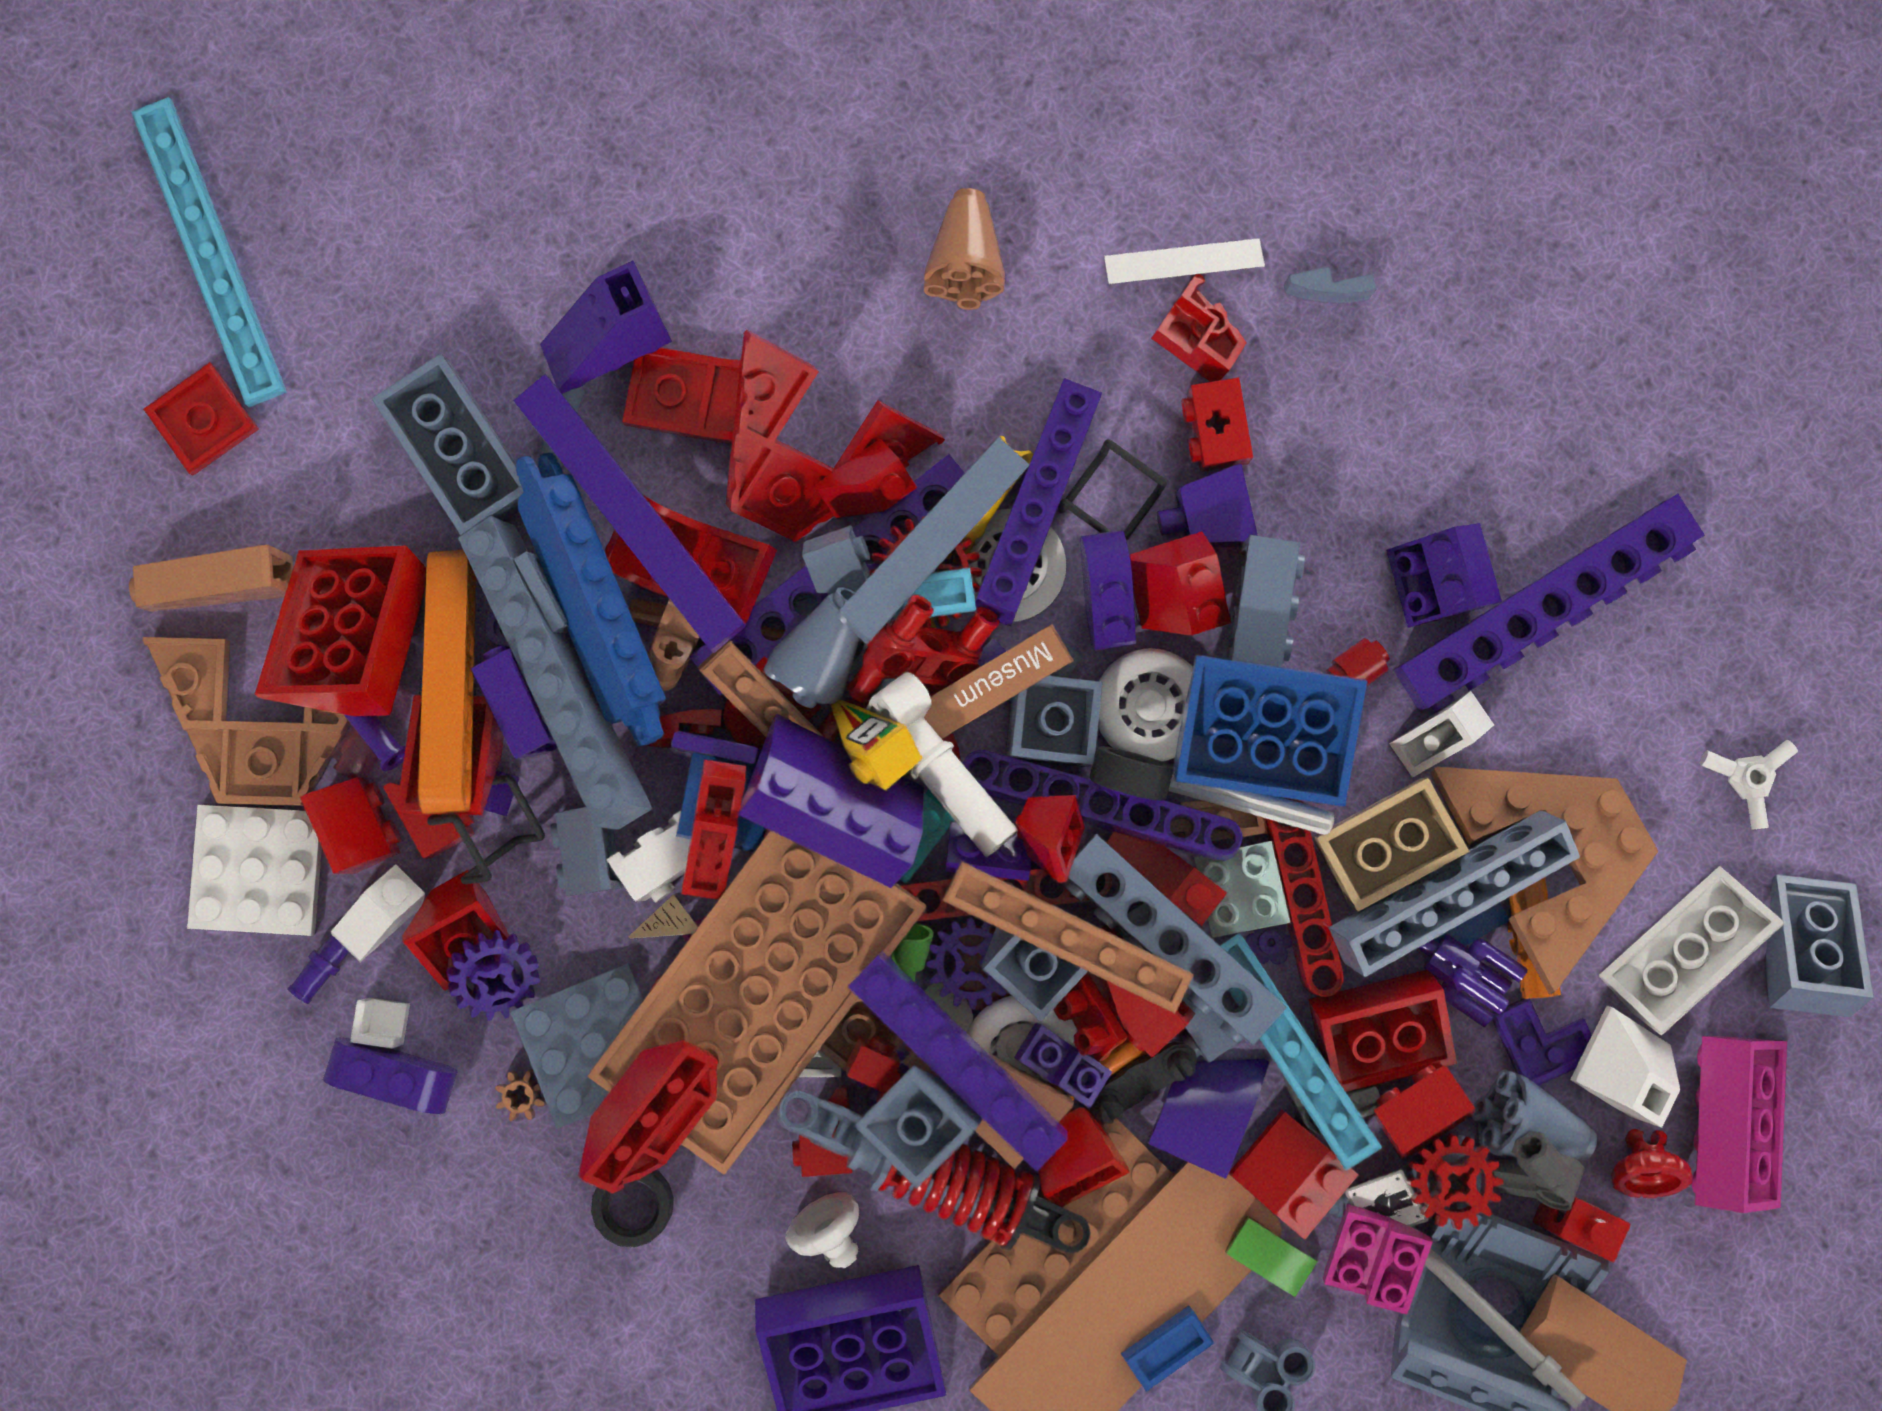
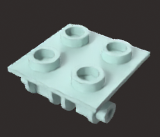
[1194,841,1291,938]

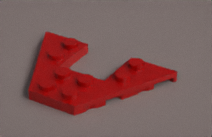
[725,329,945,542]

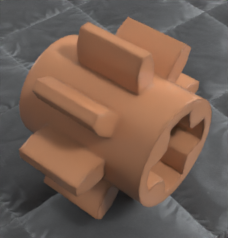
[495,1069,547,1121]

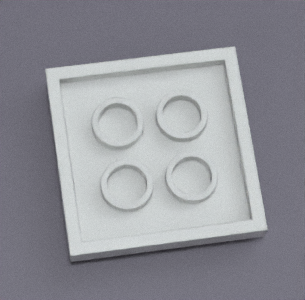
[187,805,322,936]

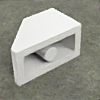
[1389,691,1494,778]
[331,864,425,962]

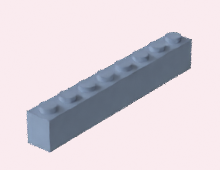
[458,516,653,830]

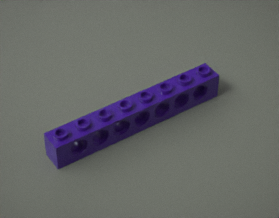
[689,454,965,699]
[1393,494,1705,712]

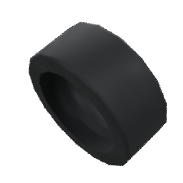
[1089,746,1174,800]
[591,1170,674,1248]

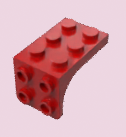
[622,347,741,445]
[604,495,777,624]

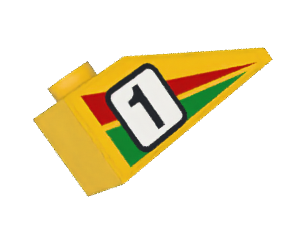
[831,700,923,790]

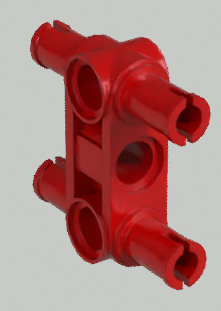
[846,595,1000,703]

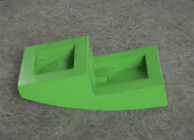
[1225,1216,1318,1297]

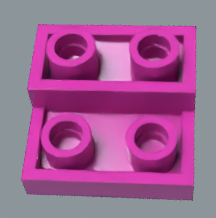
[1323,1204,1433,1314]

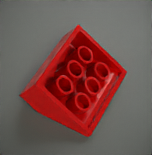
[255,545,427,716]

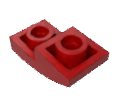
[646,709,725,748]

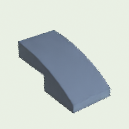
[1284,267,1376,303]

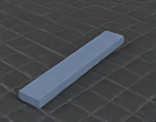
[835,437,1029,644]

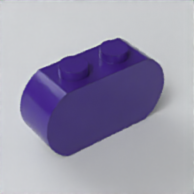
[1080,530,1136,651]
[323,1037,458,1114]

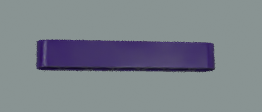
[963,750,1242,861]

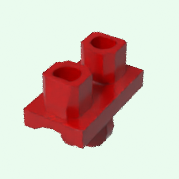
[1053,974,1128,1062]

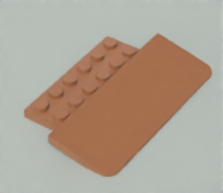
[938,1118,1282,1411]

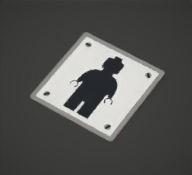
[1345,1170,1428,1227]

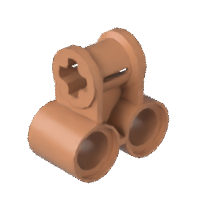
[647,599,699,691]

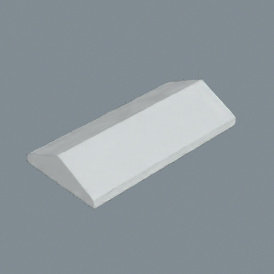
[1599,866,1784,1036]

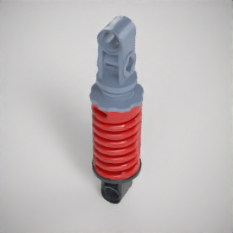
[776,1091,1091,1253]

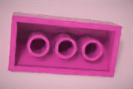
[1692,1036,1787,1213]

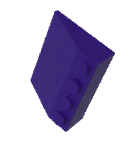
[738,714,924,888]
[755,1265,946,1411]

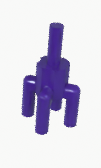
[1417,933,1528,1028]

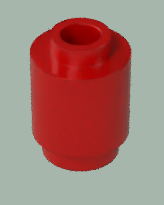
[1326,638,1390,686]

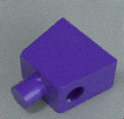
[1157,464,1258,548]

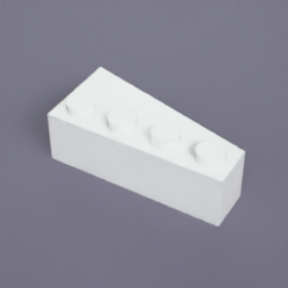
[606,811,765,903]

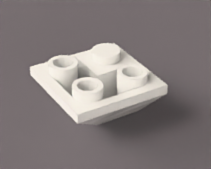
[1570,1006,1680,1127]

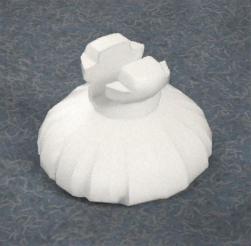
[785,1192,859,1268]

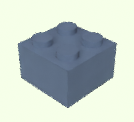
[1005,676,1103,767]

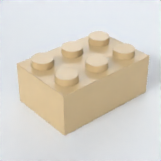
[1312,778,1470,912]

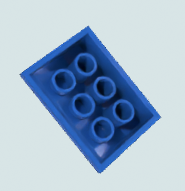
[1173,655,1367,807]

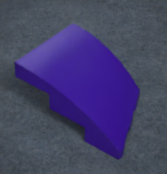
[1147,1058,1269,1179]

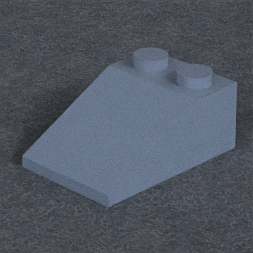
[1765,874,1874,1017]

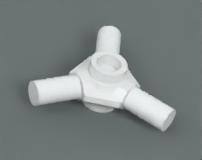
[1700,740,1798,829]

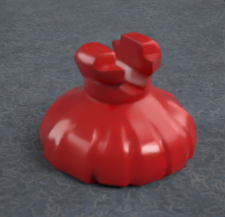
[1611,1129,1693,1199]

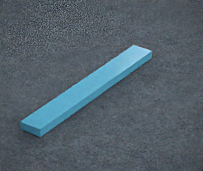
[131,97,287,407]

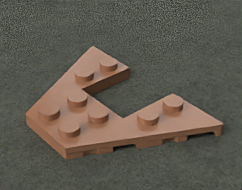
[143,637,351,806]
[1431,767,1658,995]

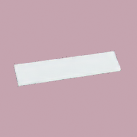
[1104,239,1265,284]

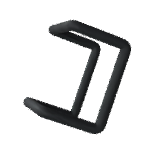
[1058,439,1167,541]
[427,775,545,884]

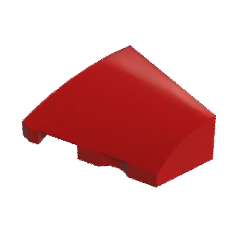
[1151,274,1247,382]

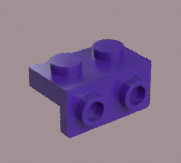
[945,822,1031,881]

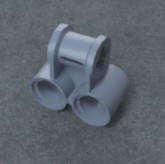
[1219,1330,1315,1411]

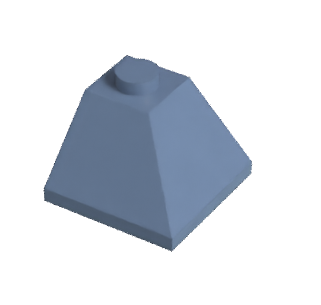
[855,1066,983,1189]

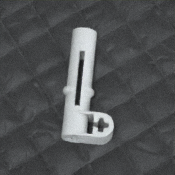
[866,672,1018,857]

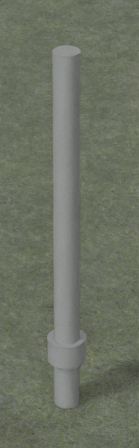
[1425,1248,1586,1409]

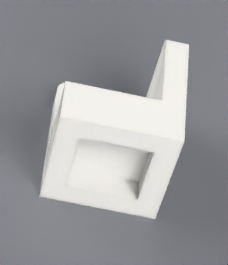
[350,997,410,1048]

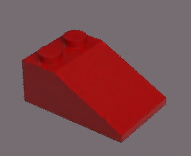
[396,695,504,815]

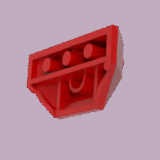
[578,1040,718,1194]

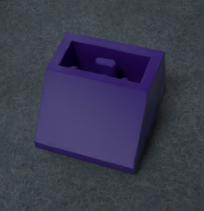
[1386,523,1502,628]

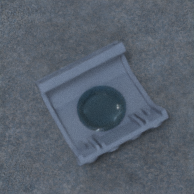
[1390,1202,1609,1411]

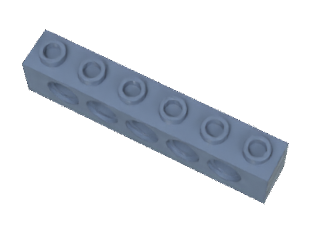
[1328,810,1580,977]
[1062,834,1287,1045]

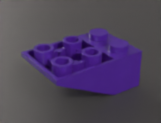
[540,261,672,394]

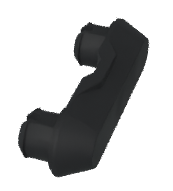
[1089,1042,1197,1124]

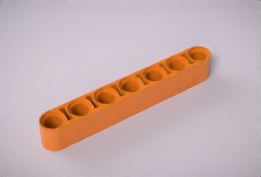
[418,549,476,814]

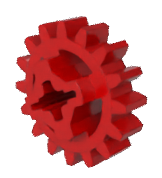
[1406,1134,1503,1230]

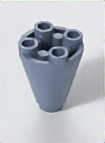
[764,587,859,708]
[1472,1069,1597,1161]

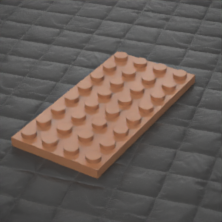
[587,830,926,1175]

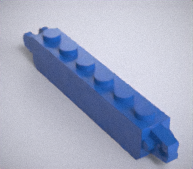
[515,453,666,747]

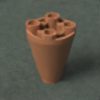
[924,188,1005,310]

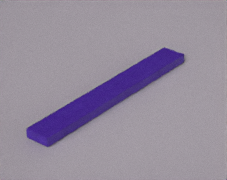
[513,374,747,653]

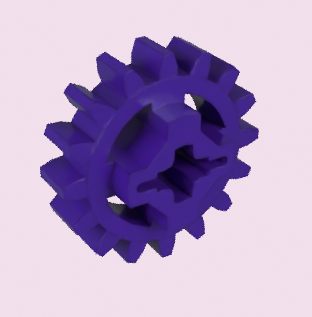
[926,918,1006,1009]
[447,930,540,1021]

